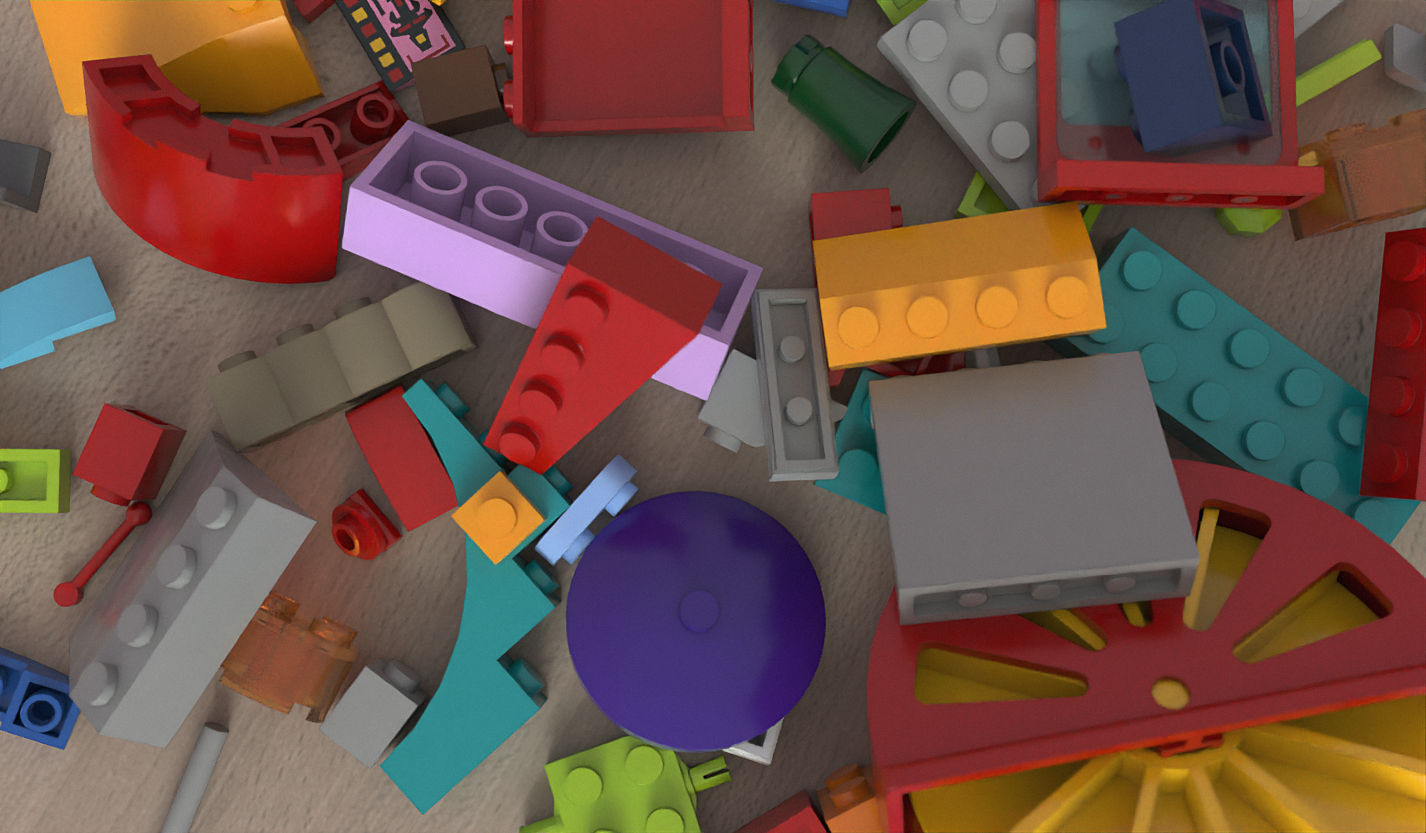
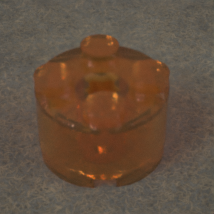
[218,590,360,723]

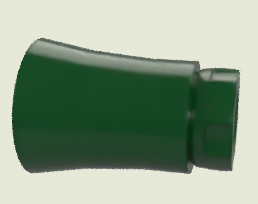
[771,34,917,173]

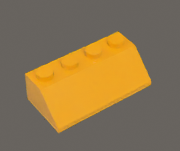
[813,201,1107,371]

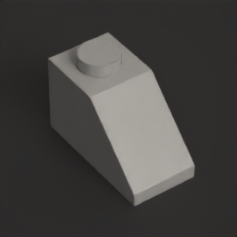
[697,349,848,453]

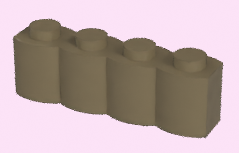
[204,276,479,453]

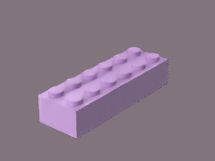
[342,120,763,401]

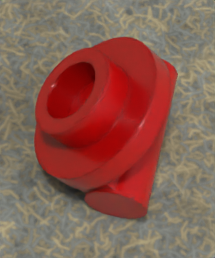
[331,488,403,560]

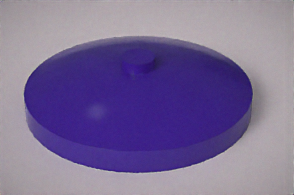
[566,491,826,753]

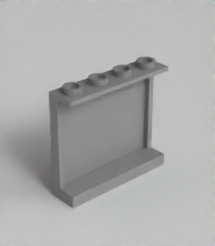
[869,351,1200,625]

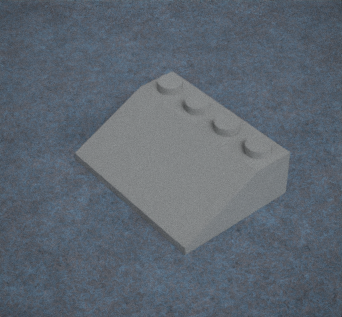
[69,429,317,748]

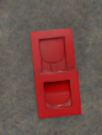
[345,382,458,532]

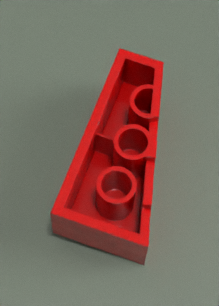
[483,216,723,475]

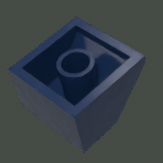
[1114,0,1273,157]

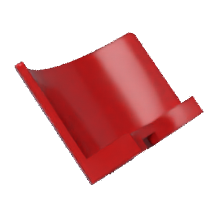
[82,54,343,284]

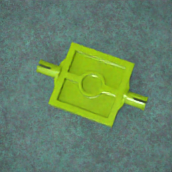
[519,734,732,833]

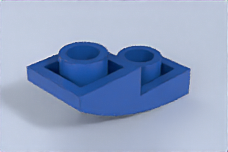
[0,647,81,750]

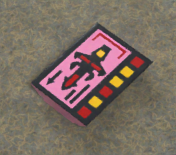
[334,0,466,92]

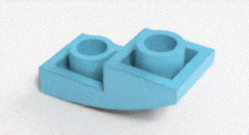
[0,256,116,369]

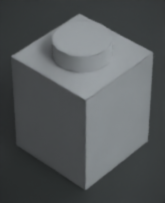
[318,657,430,768]

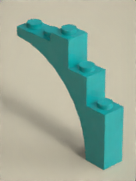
[380,379,574,815]

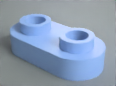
[534,454,639,566]

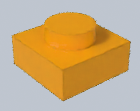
[451,471,547,565]

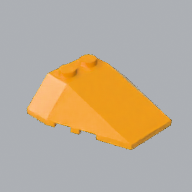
[29,0,325,116]

